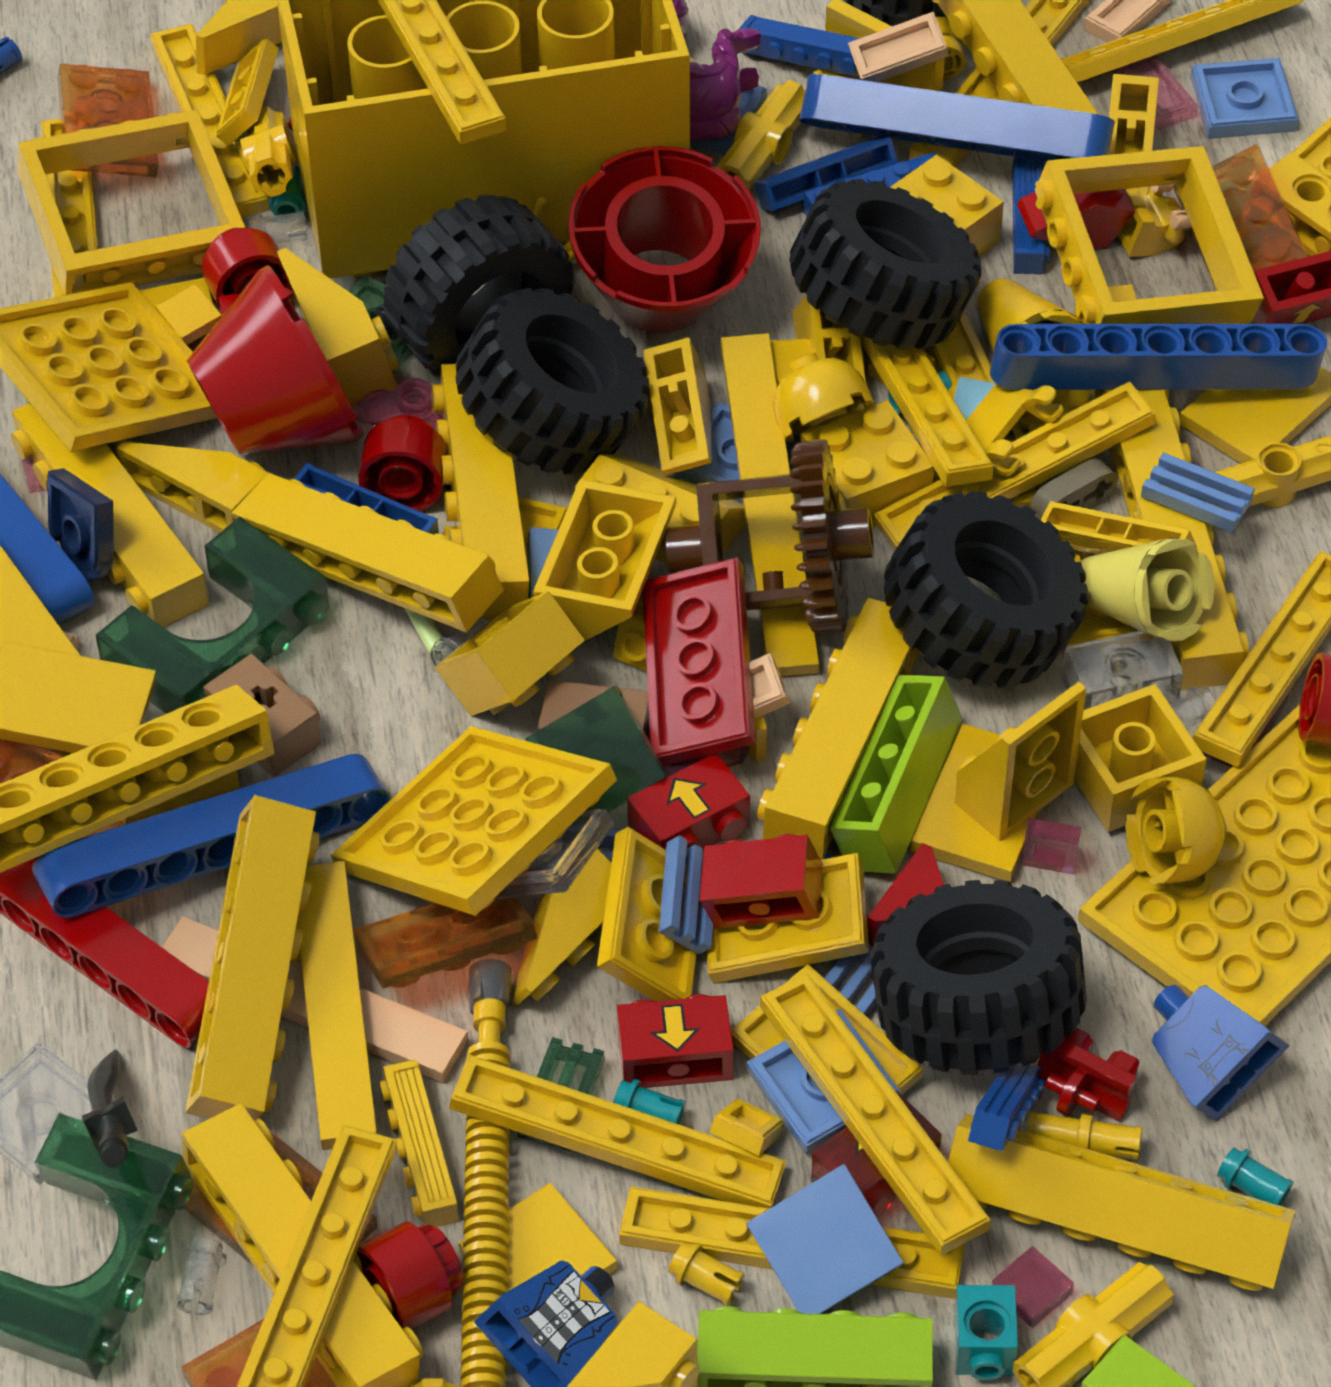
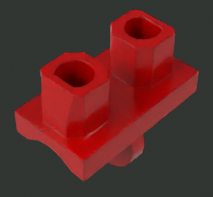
[1037,1027,1140,1122]

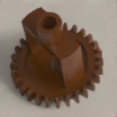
[665,439,874,634]

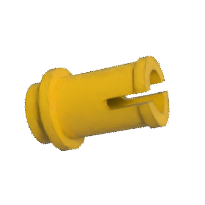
[668,1242,745,1306]

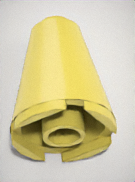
[1081,538,1215,641]

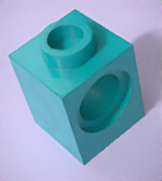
[954,1285,1018,1380]

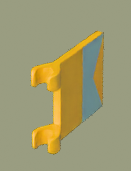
[912,377,1064,477]

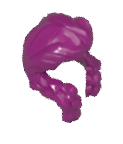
[690,29,761,141]

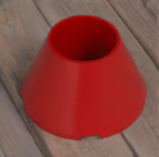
[568,146,761,333]
[187,265,364,455]

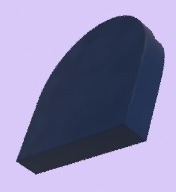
[47,468,114,582]

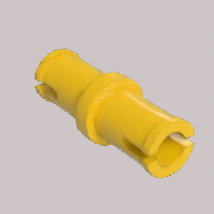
[1027,1111,1143,1162]

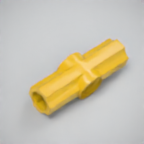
[716,80,805,191]
[240,106,298,197]
[1206,435,1331,512]
[1012,1262,1174,1387]

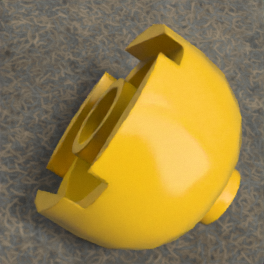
[773,353,875,443]
[1125,777,1227,884]

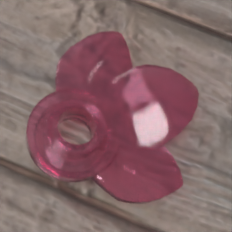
[353,378,442,430]

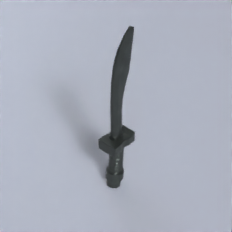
[82,1049,138,1168]

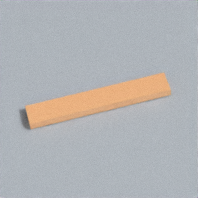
[162,916,468,1083]

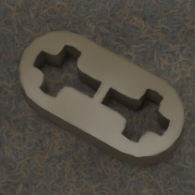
[1029,458,1118,520]

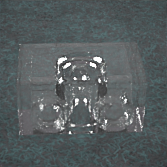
[1062,631,1183,710]

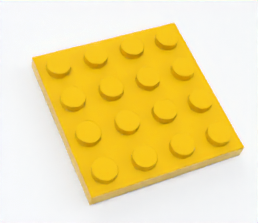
[0,282,217,452]
[330,726,617,916]

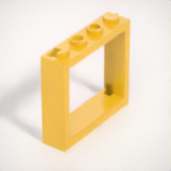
[18,109,245,296]
[1035,146,1264,324]

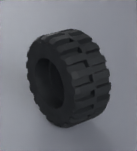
[789,179,981,350]
[384,195,573,378]
[455,288,650,475]
[883,492,1088,688]
[871,880,1087,1075]

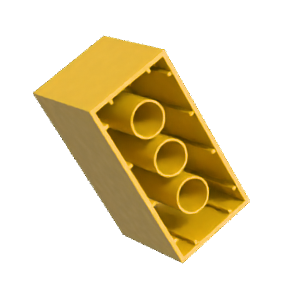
[277,0,690,279]

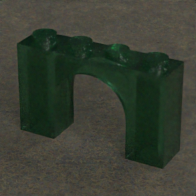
[95,517,330,714]
[0,1113,193,1381]

